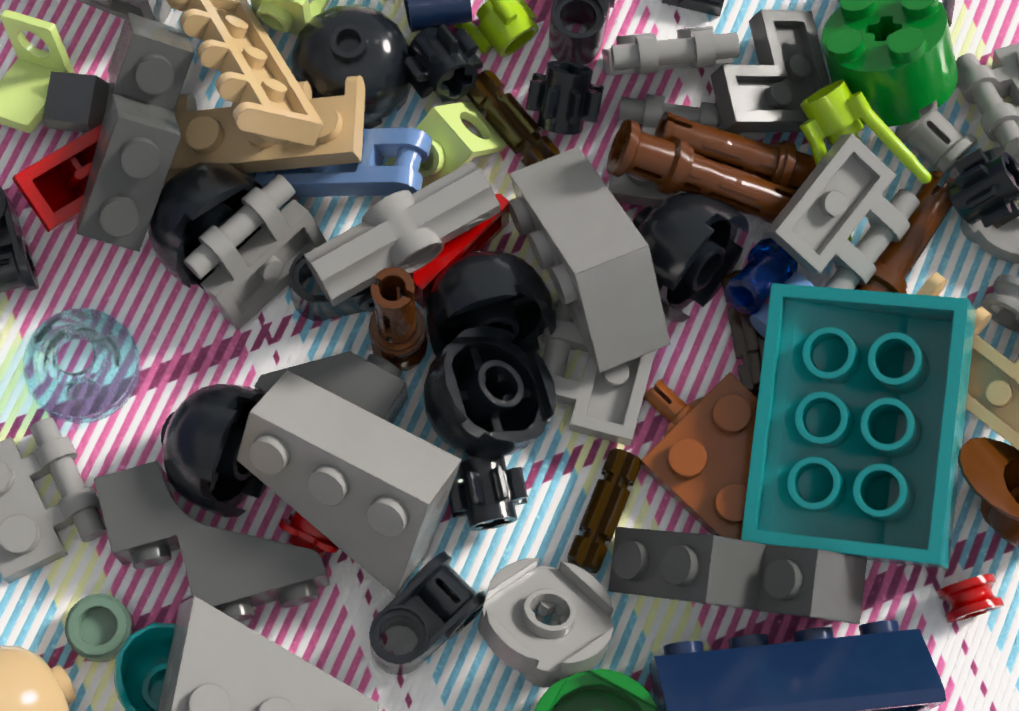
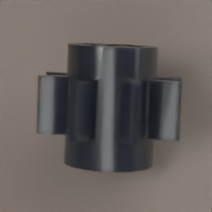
[405,24,483,102]
[526,61,604,135]
[948,148,1019,229]
[448,457,528,531]

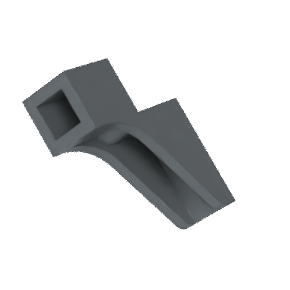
[77,12,194,252]
[94,460,330,622]
[608,527,867,624]

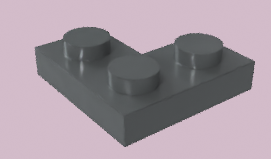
[710,9,830,132]

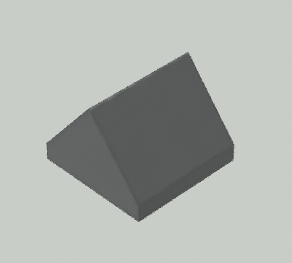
[43,71,109,133]

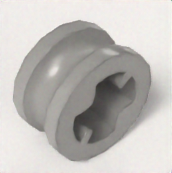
[981,274,1019,333]

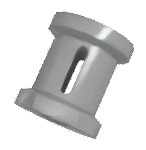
[895,101,977,177]

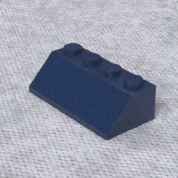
[649,620,946,711]

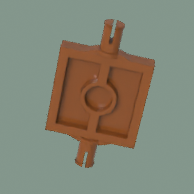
[641,372,758,540]

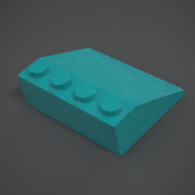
[741,283,976,570]

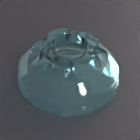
[23,308,141,424]

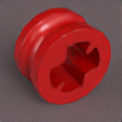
[937,573,1004,623]

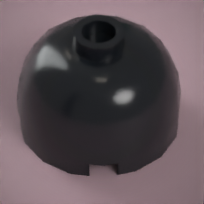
[291,4,412,129]
[148,162,264,291]
[633,193,749,322]
[425,251,556,356]
[423,325,557,459]
[161,384,267,518]

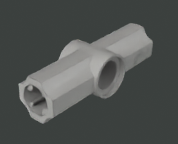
[304,161,500,307]

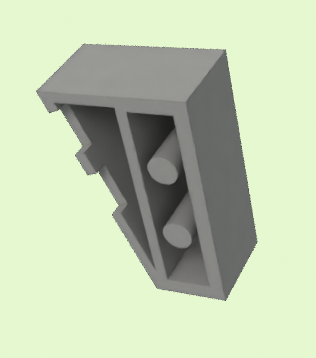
[509,146,671,373]
[237,370,462,596]
[158,596,380,711]

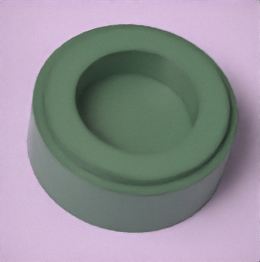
[65,594,134,662]

